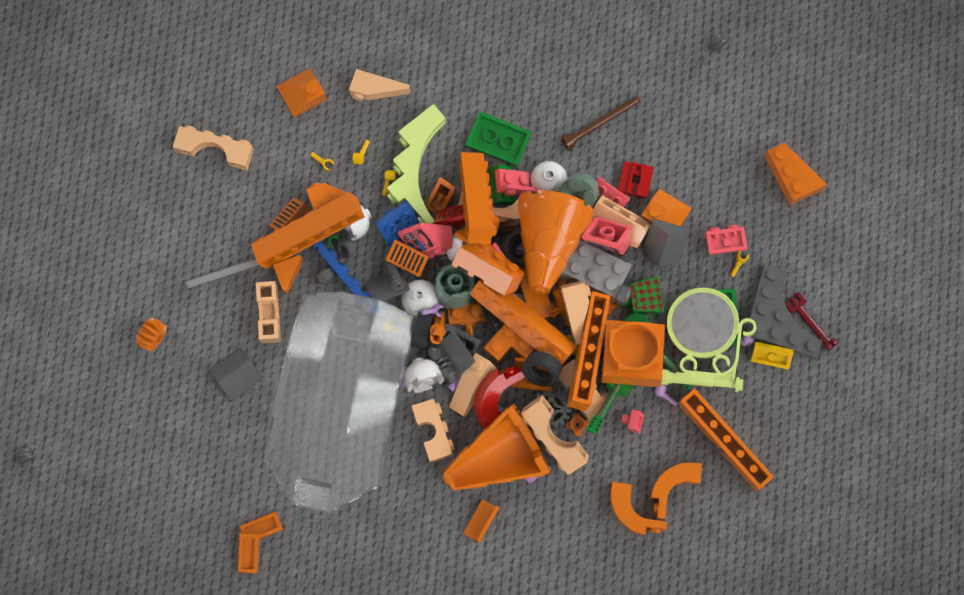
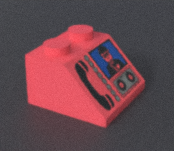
[582,216,632,255]
[398,223,453,259]

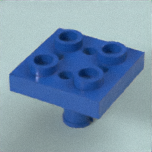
[375,201,419,249]

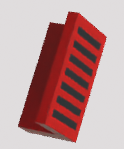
[434,204,465,228]

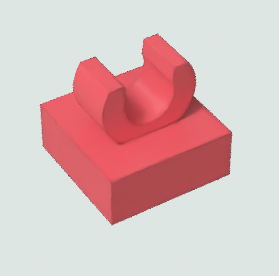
[621,410,644,434]

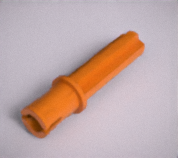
[430,312,445,344]

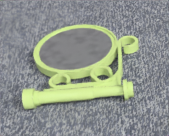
[661,288,757,392]

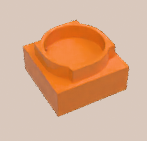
[601,320,665,387]

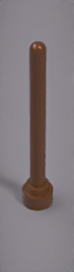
[561,96,640,150]

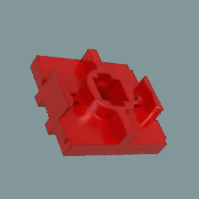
[618,161,654,199]

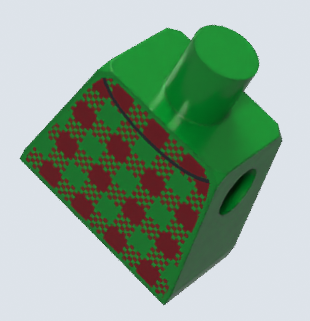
[617,276,664,316]

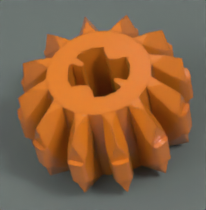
[136,317,167,352]

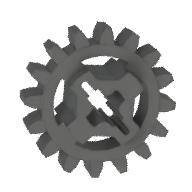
[531,388,572,430]

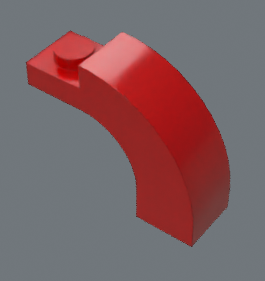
[474,366,525,429]

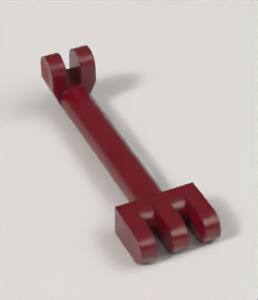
[785,292,838,351]

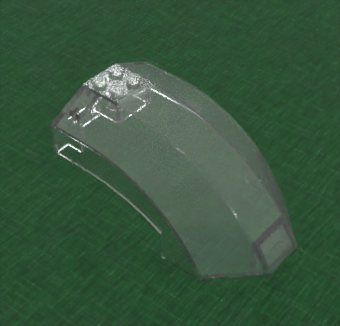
[265,292,416,513]

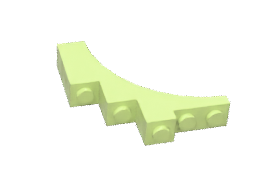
[387,104,446,224]

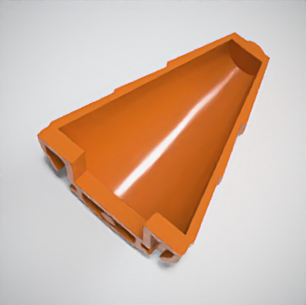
[517,190,594,295]
[442,404,550,490]

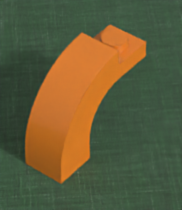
[650,463,702,520]
[610,482,667,536]

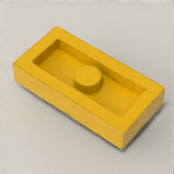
[751,341,793,370]

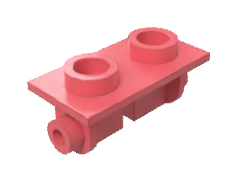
[596,177,630,207]

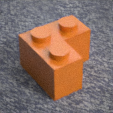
[484,324,536,364]

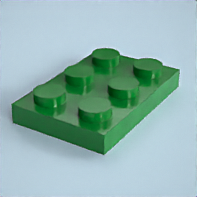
[465,112,532,167]

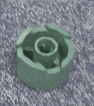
[558,173,600,207]
[435,264,474,309]

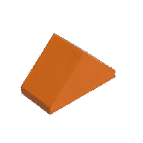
[425,177,457,215]
[273,255,303,295]

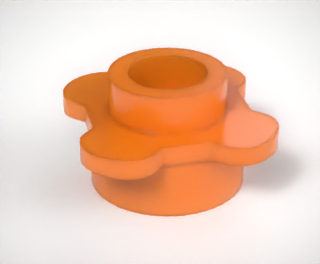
[566,413,589,437]

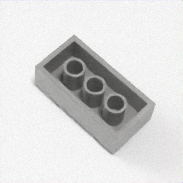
[559,240,632,304]

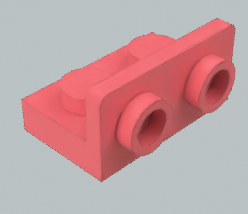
[495,169,538,196]
[704,225,748,255]

